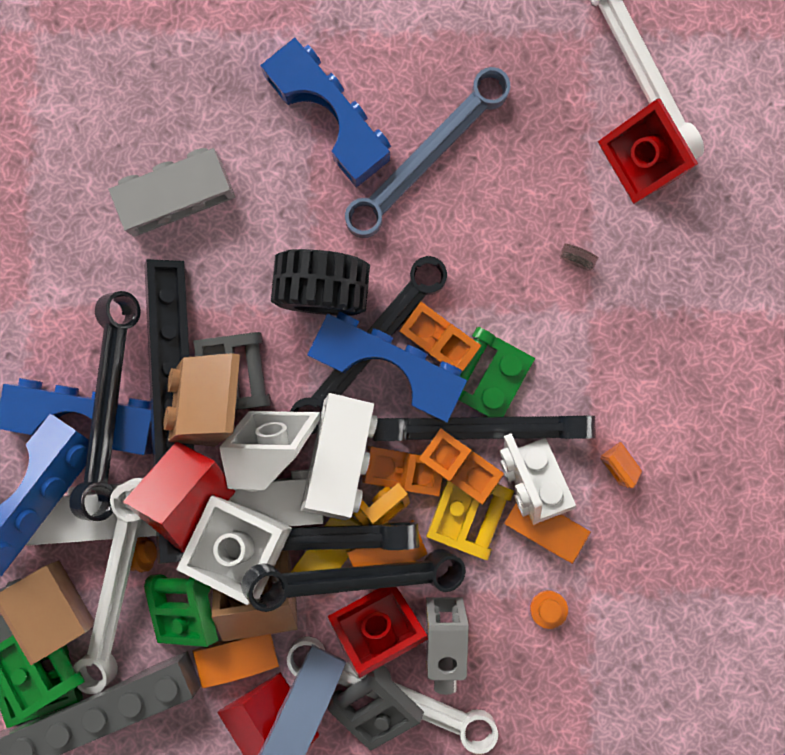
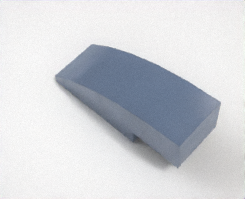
[258,644,346,755]

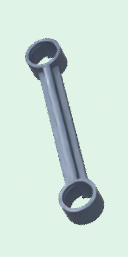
[345,67,510,238]

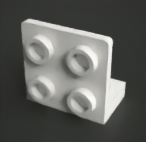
[500,434,576,525]

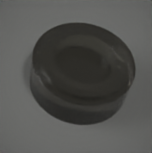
[559,243,599,271]

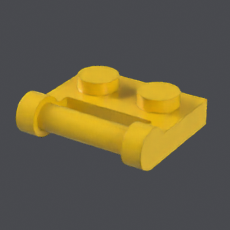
[426,480,515,560]

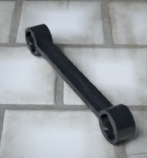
[290,256,447,434]
[69,291,141,521]
[372,415,596,441]
[282,522,419,551]
[241,549,466,612]

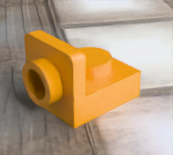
[352,483,410,525]

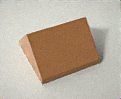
[0,560,94,665]

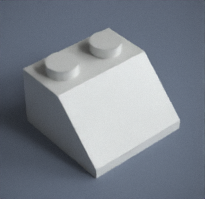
[219,411,320,492]
[176,496,292,605]

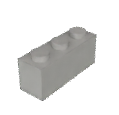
[108,148,236,237]

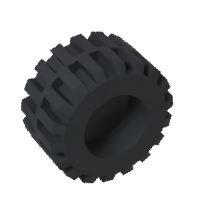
[271,249,370,316]

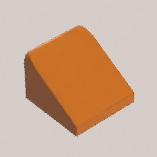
[600,442,642,488]

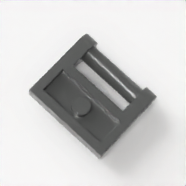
[194,332,271,410]
[327,665,424,751]

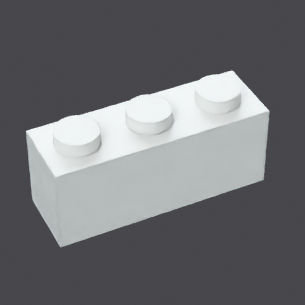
[300,393,377,520]

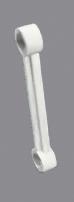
[590,0,704,159]
[73,478,143,694]
[287,636,498,754]

